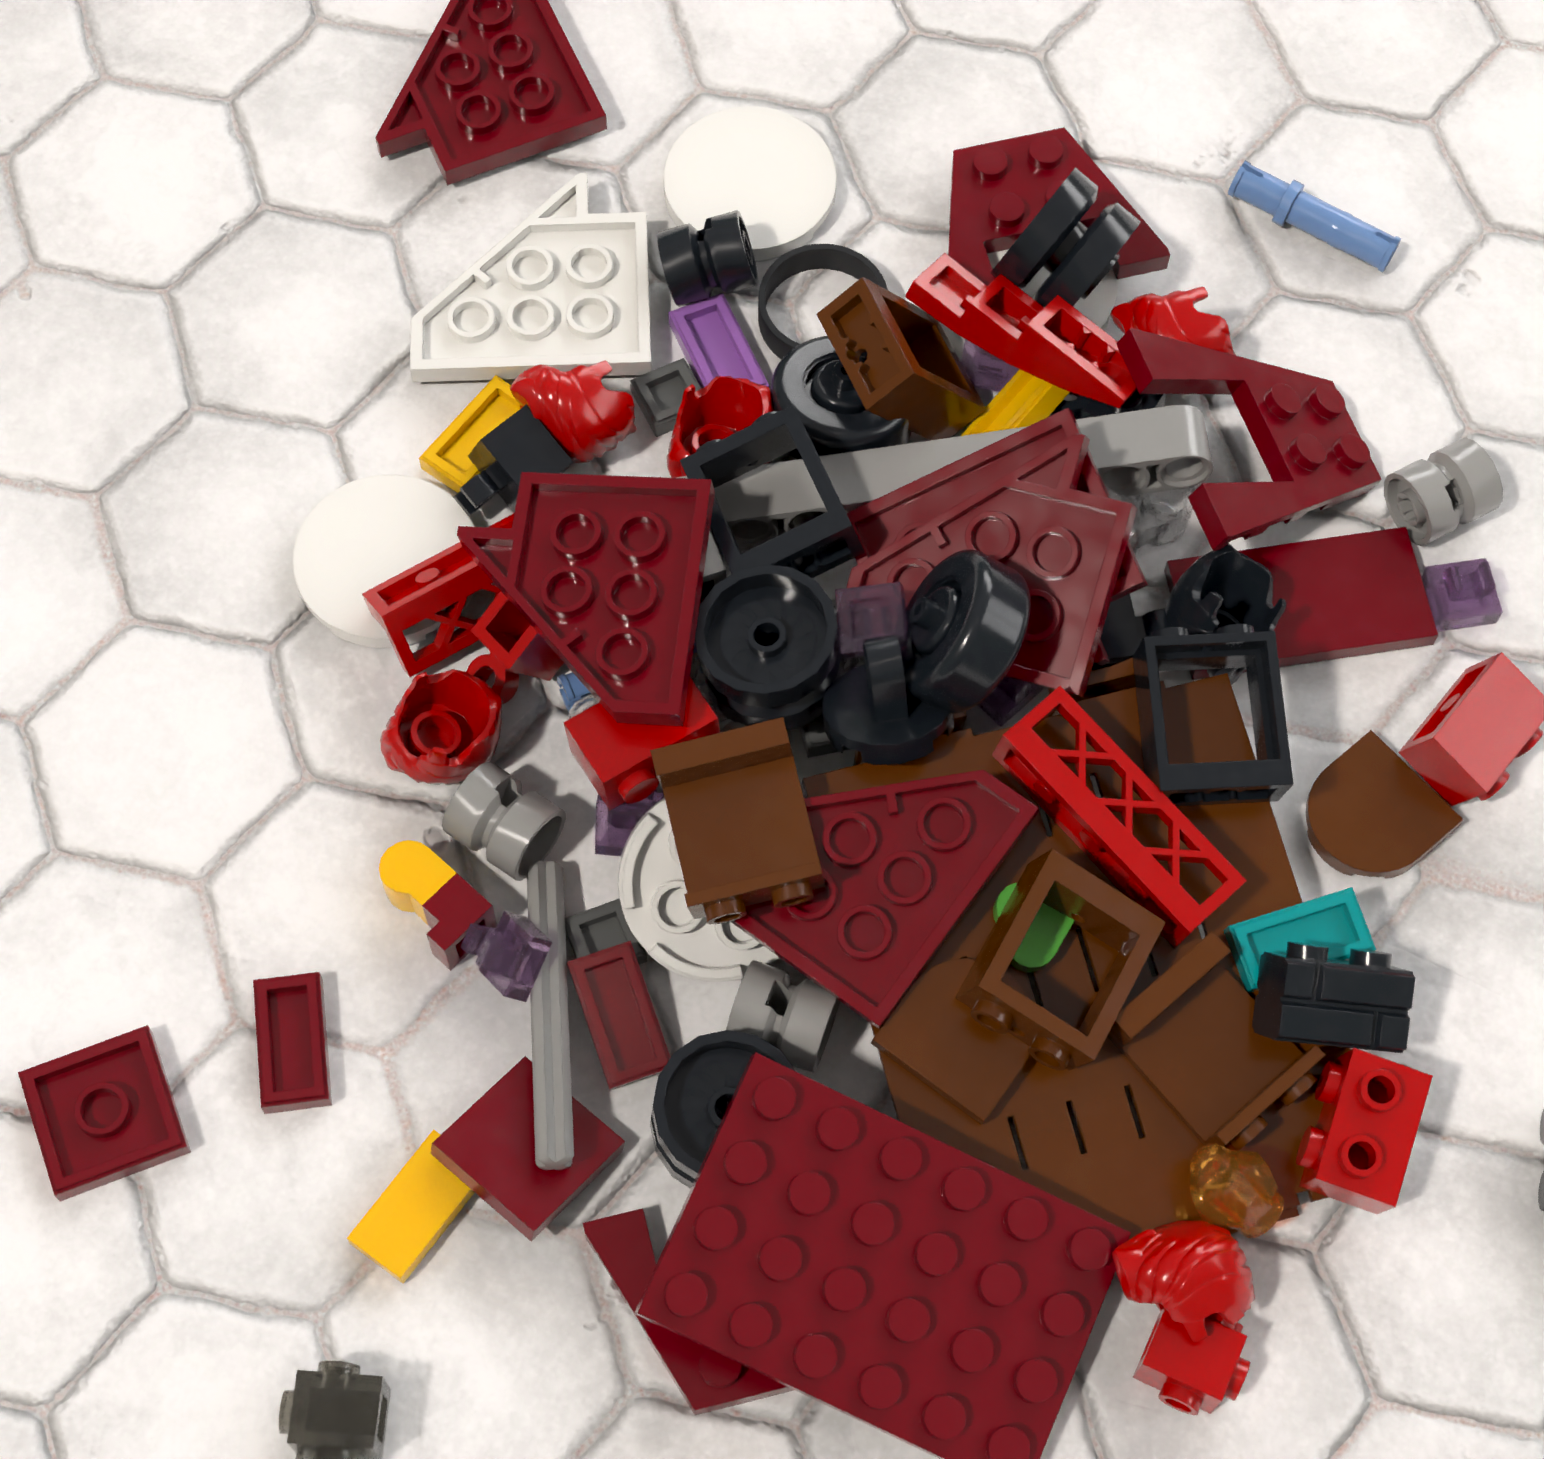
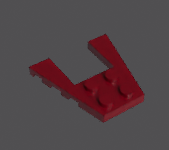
[1116,329,1382,550]

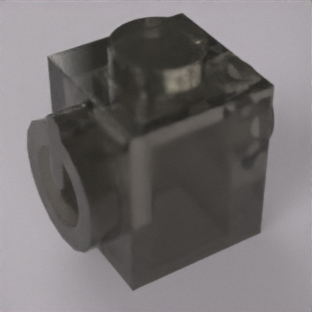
[279,1361,391,1459]

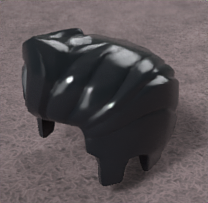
[1165,543,1287,685]

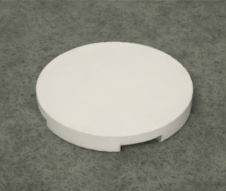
[663,106,837,261]
[293,474,474,648]
[618,798,780,982]

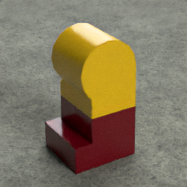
[379,840,497,971]

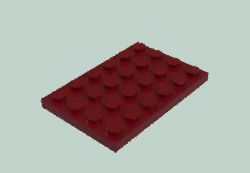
[634,1052,1131,1459]

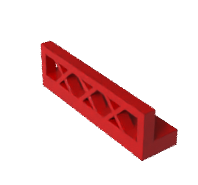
[362,513,514,677]
[992,686,1247,949]

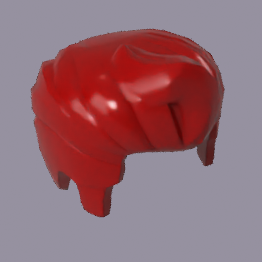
[1110,287,1236,355]
[510,360,637,463]
[667,376,774,478]
[380,669,503,785]
[1111,1220,1255,1342]

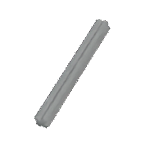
[527,860,574,1170]

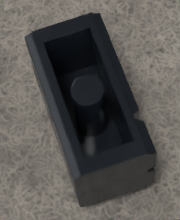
[1252,941,1415,1053]

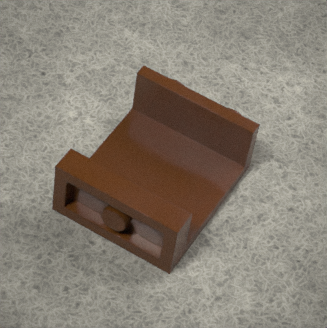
[650,717,826,924]
[1107,930,1325,1154]

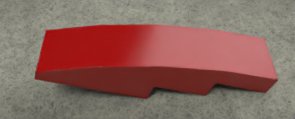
[905,253,1137,408]

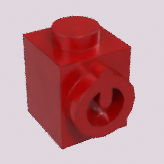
[1133,1307,1251,1415]

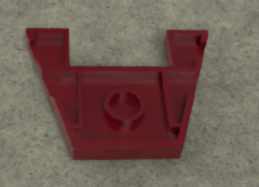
[948,127,1170,286]
[583,1208,794,1415]

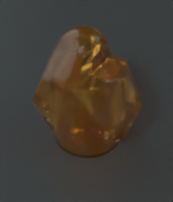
[1190,1143,1284,1238]

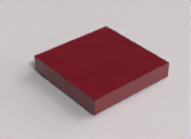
[18,1025,191,1201]
[430,1056,625,1242]

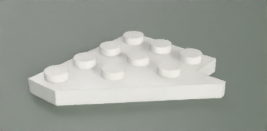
[410,173,652,382]

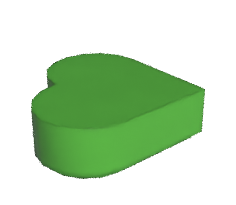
[993,883,1075,972]

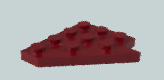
[837,433,1137,698]
[457,472,715,726]

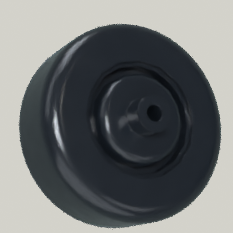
[771,336,912,460]
[896,549,1031,714]

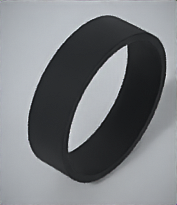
[758,244,888,359]

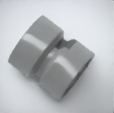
[1384,438,1503,546]
[442,761,566,881]
[726,960,840,1073]

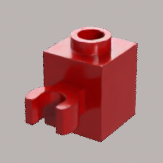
[466,591,564,704]

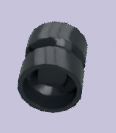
[657,210,759,307]

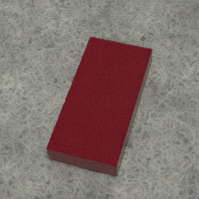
[567,941,671,1091]
[253,972,332,1114]

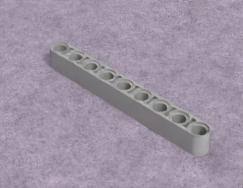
[677,405,1213,554]

